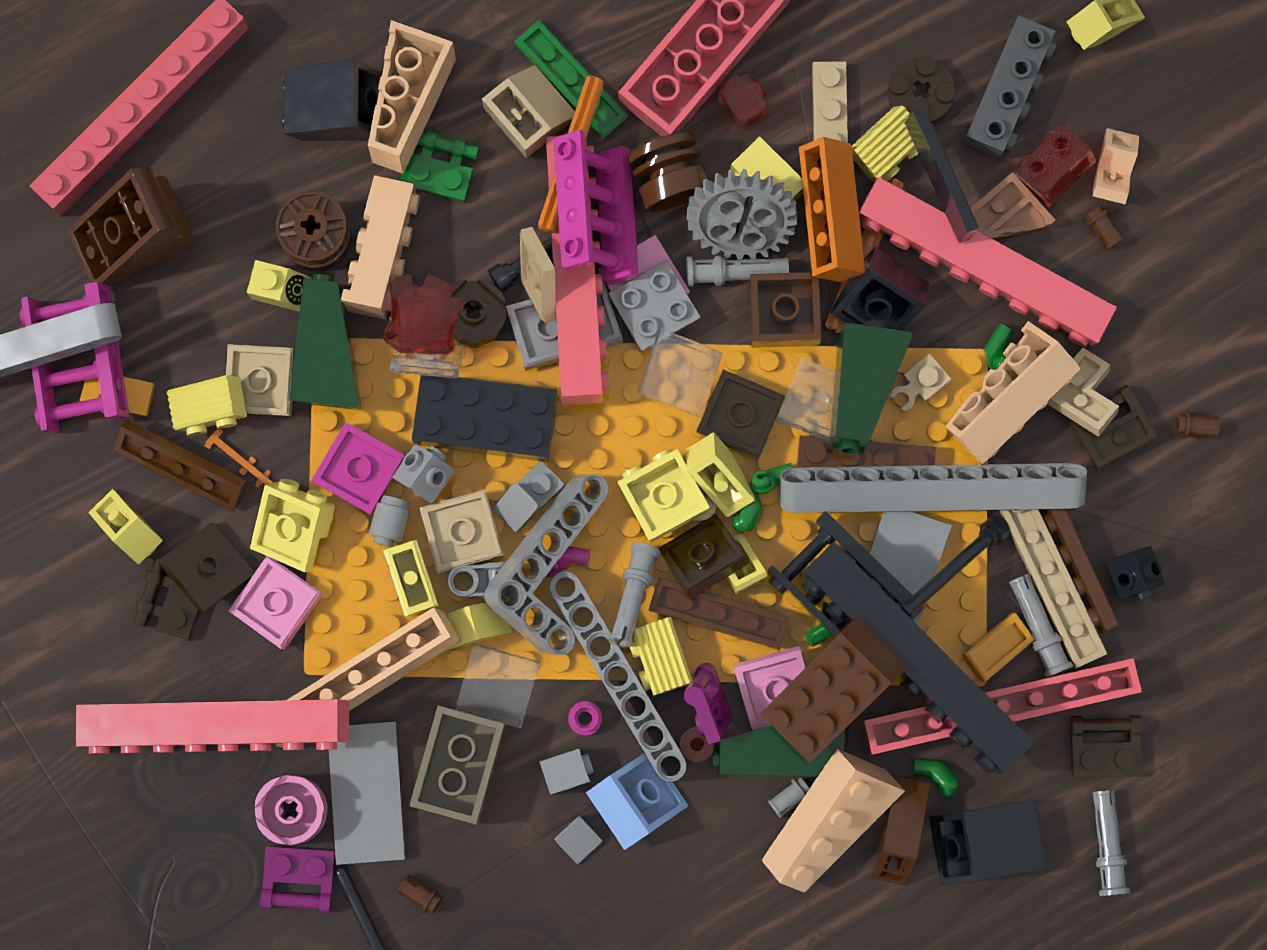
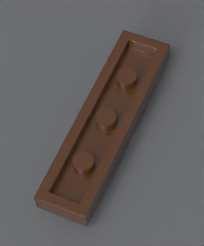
[113,419,247,512]
[797,435,936,468]
[1043,509,1118,633]
[648,577,790,651]

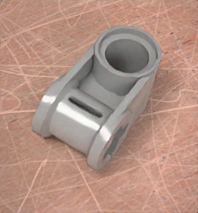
[448,563,510,599]

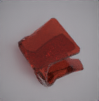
[384,274,463,354]

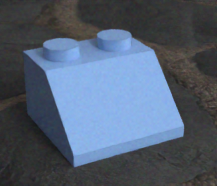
[586,753,688,850]

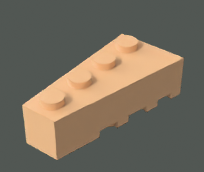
[368,20,456,174]
[341,175,420,320]
[945,321,1081,464]
[762,749,905,893]

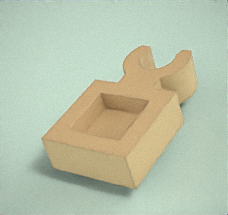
[889,353,951,413]

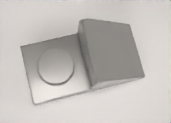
[492,461,565,533]

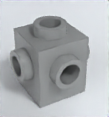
[392,444,455,504]

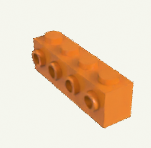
[799,137,865,282]

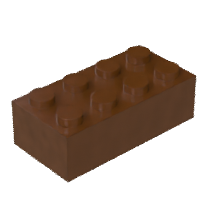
[760,616,908,763]

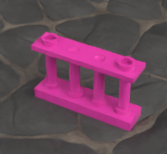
[553,130,639,285]
[20,282,130,434]

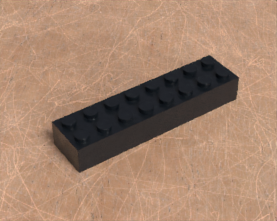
[800,541,1034,774]

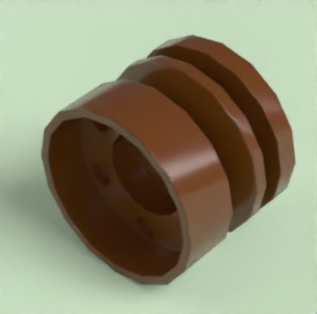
[627,132,710,213]
[275,191,352,272]

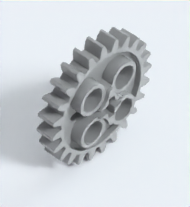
[687,169,797,260]

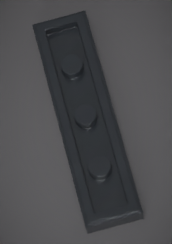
[905,107,979,243]

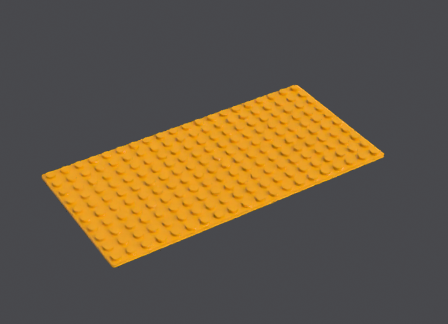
[304,338,988,687]

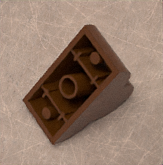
[67,167,195,286]

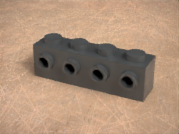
[963,15,1057,159]

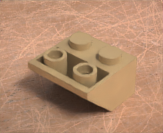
[482,65,575,159]

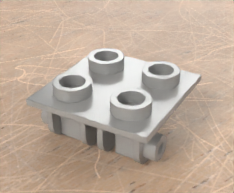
[608,260,701,351]

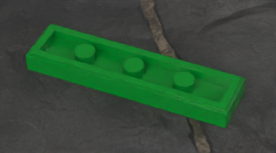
[514,20,629,140]

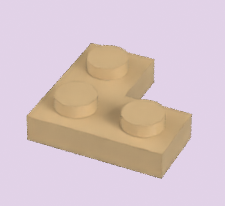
[1048,347,1119,437]

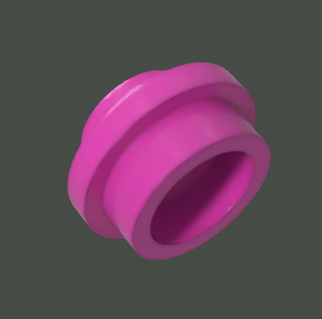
[568,701,602,736]

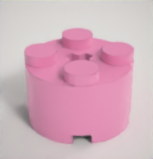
[255,775,328,845]

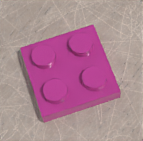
[311,422,405,515]

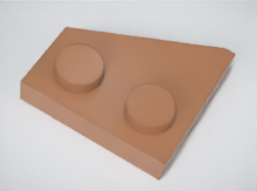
[971,172,1056,240]

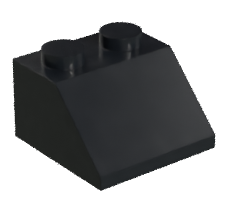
[831,247,929,331]

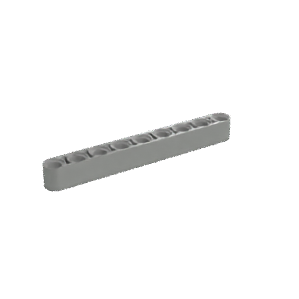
[780,463,1087,513]

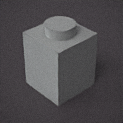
[540,749,594,795]

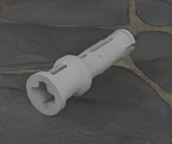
[686,256,789,287]
[609,543,661,647]
[1009,574,1074,678]
[1092,790,1131,896]

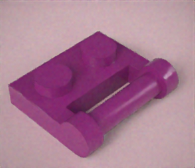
[684,663,733,744]
[260,846,335,914]

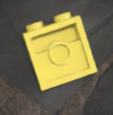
[617,449,711,543]
[250,479,335,572]

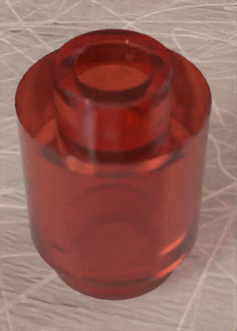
[679,727,714,763]

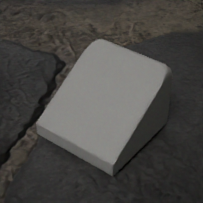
[554,816,602,865]

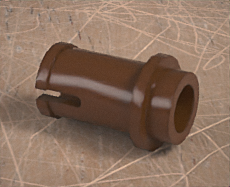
[1084,205,1125,250]
[1174,411,1220,438]
[397,874,443,914]

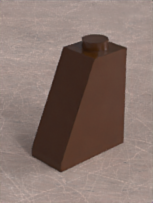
[872,776,930,886]

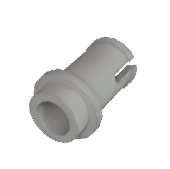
[768,777,810,819]

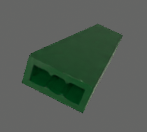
[289,274,361,410]
[829,322,912,455]
[712,726,845,777]

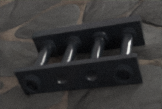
[768,511,925,638]

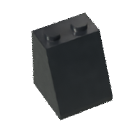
[282,59,383,141]
[929,800,1047,885]

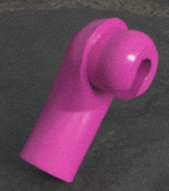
[546,546,590,578]

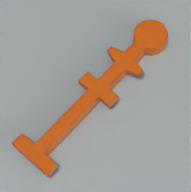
[204,428,277,488]

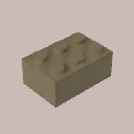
[409,705,506,825]

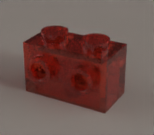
[1014,124,1096,208]

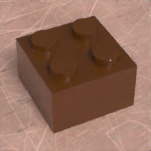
[749,272,821,348]

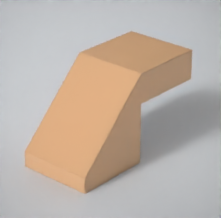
[1092,128,1139,204]

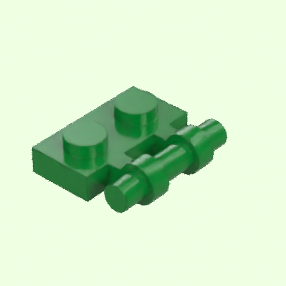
[400,130,479,203]

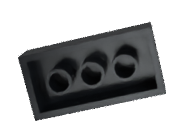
[412,372,558,462]

